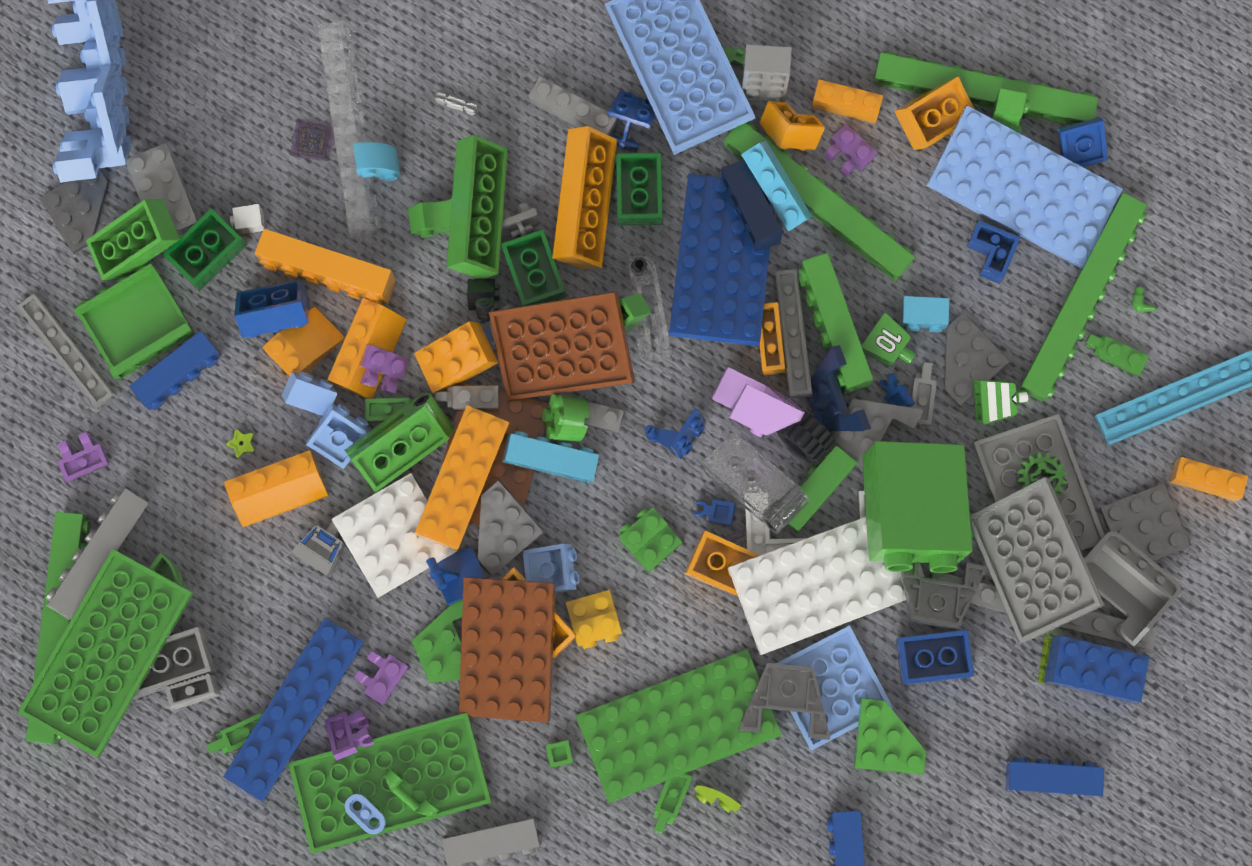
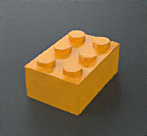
[414,322,499,393]

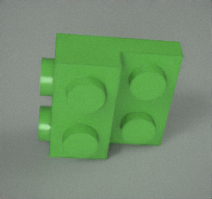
[618,507,683,573]

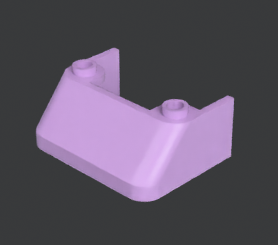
[711,366,805,437]

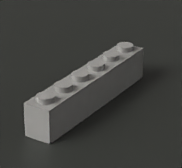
[45,488,148,620]

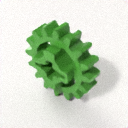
[1016,452,1068,497]

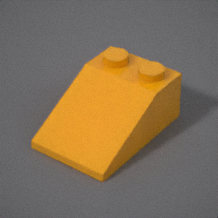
[894,77,974,150]
[262,307,345,377]
[683,531,760,596]

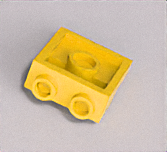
[566,590,622,649]

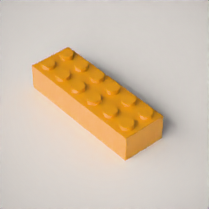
[553,126,617,270]
[254,229,396,305]
[414,405,509,551]

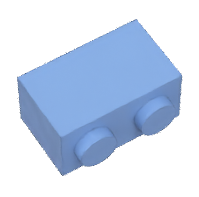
[281,371,338,416]

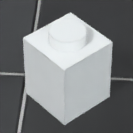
[230,204,265,235]

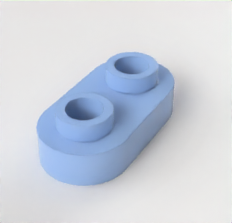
[345,794,386,834]

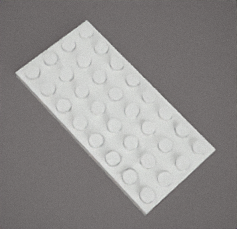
[728,517,925,655]

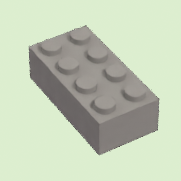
[742,45,792,104]
[126,143,199,238]
[133,627,216,700]

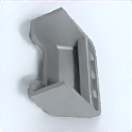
[1084,532,1181,646]

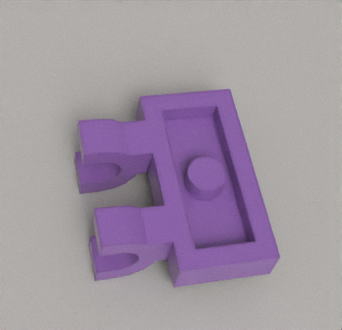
[824,124,878,177]
[360,345,409,393]
[57,431,110,483]
[354,651,409,705]
[325,709,374,761]

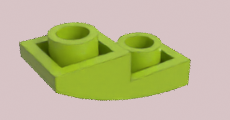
[694,785,741,813]

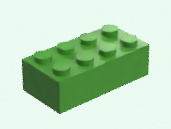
[86,199,180,281]

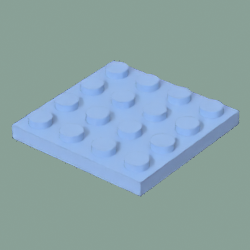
[776,626,893,751]

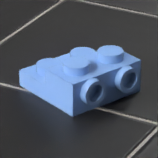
[306,404,370,469]
[523,544,579,593]

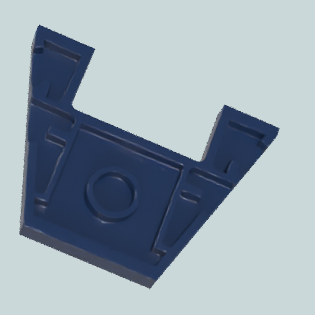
[806,345,871,431]

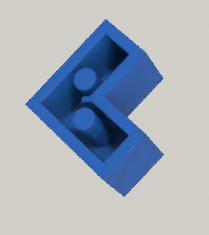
[967,220,1021,284]

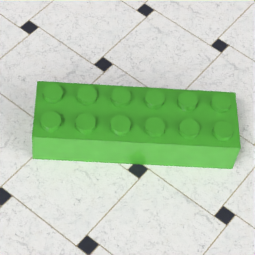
[446,135,508,279]
[797,253,873,396]

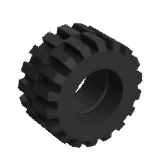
[776,409,836,465]

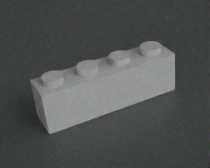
[529,76,618,136]
[442,818,540,866]

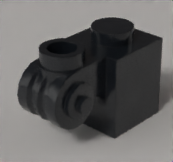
[467,278,500,321]

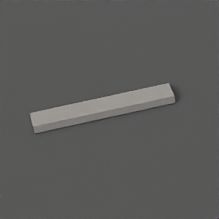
[775,269,812,399]
[17,293,115,409]

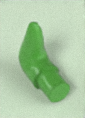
[1132,287,1156,312]

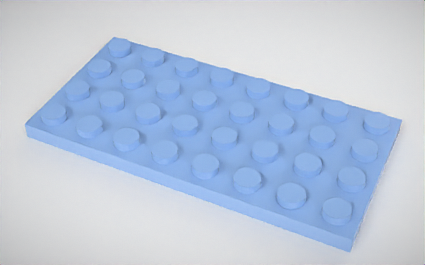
[605,0,755,155]
[926,105,1123,268]

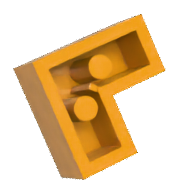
[759,101,825,151]

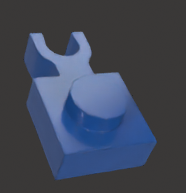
[879,373,915,407]
[694,499,736,527]

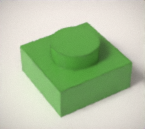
[545,740,574,768]

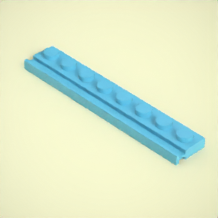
[1094,350,1252,446]

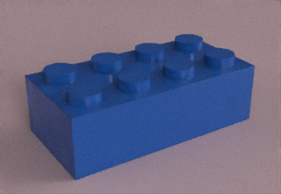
[1044,636,1149,703]

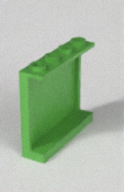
[73,263,195,381]

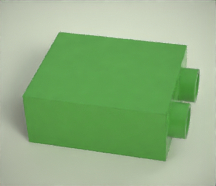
[862,441,973,573]

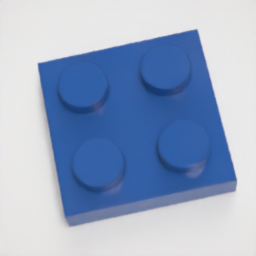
[1058,117,1108,167]

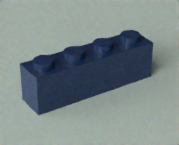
[720,160,784,252]

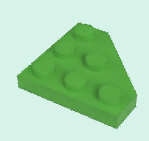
[854,698,926,774]

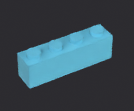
[741,141,813,231]
[502,431,599,483]

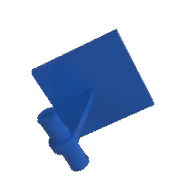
[607,91,656,152]
[645,408,705,460]
[426,546,486,606]

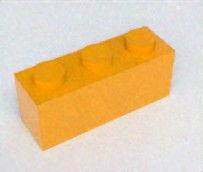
[811,79,883,124]
[760,302,787,376]
[1169,457,1248,501]

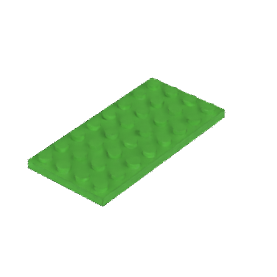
[17,549,194,758]
[576,649,782,803]
[288,712,492,854]

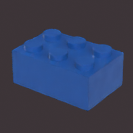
[234,278,309,338]
[896,630,974,685]

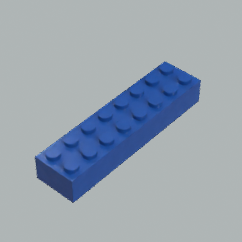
[223,618,365,802]

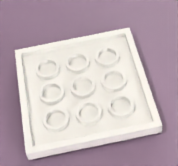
[332,473,457,598]

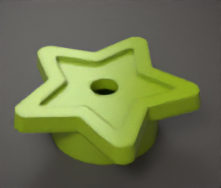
[226,429,255,458]

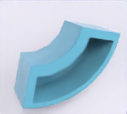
[353,142,401,181]

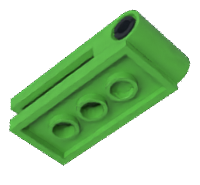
[344,393,455,493]

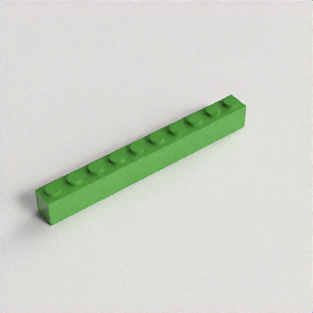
[873,52,1098,125]
[724,122,915,282]
[1018,193,1147,402]
[26,512,91,744]

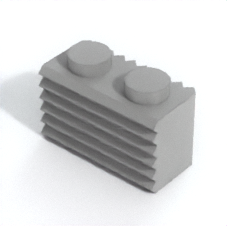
[165,673,220,709]

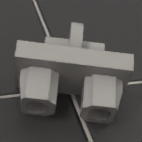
[501,202,540,238]

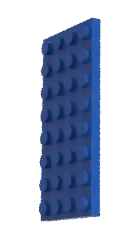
[669,174,774,346]

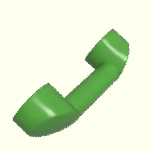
[385,768,439,816]

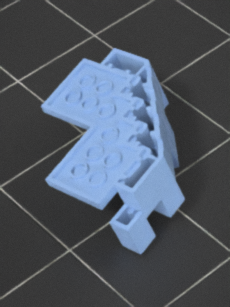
[47,0,131,182]

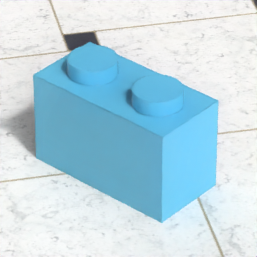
[901,296,949,332]

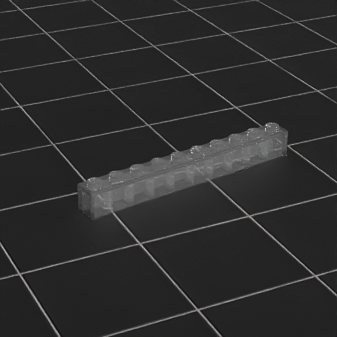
[317,21,381,240]

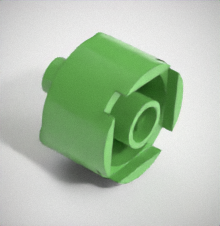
[542,394,589,442]

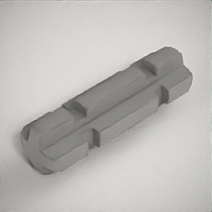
[435,91,478,115]

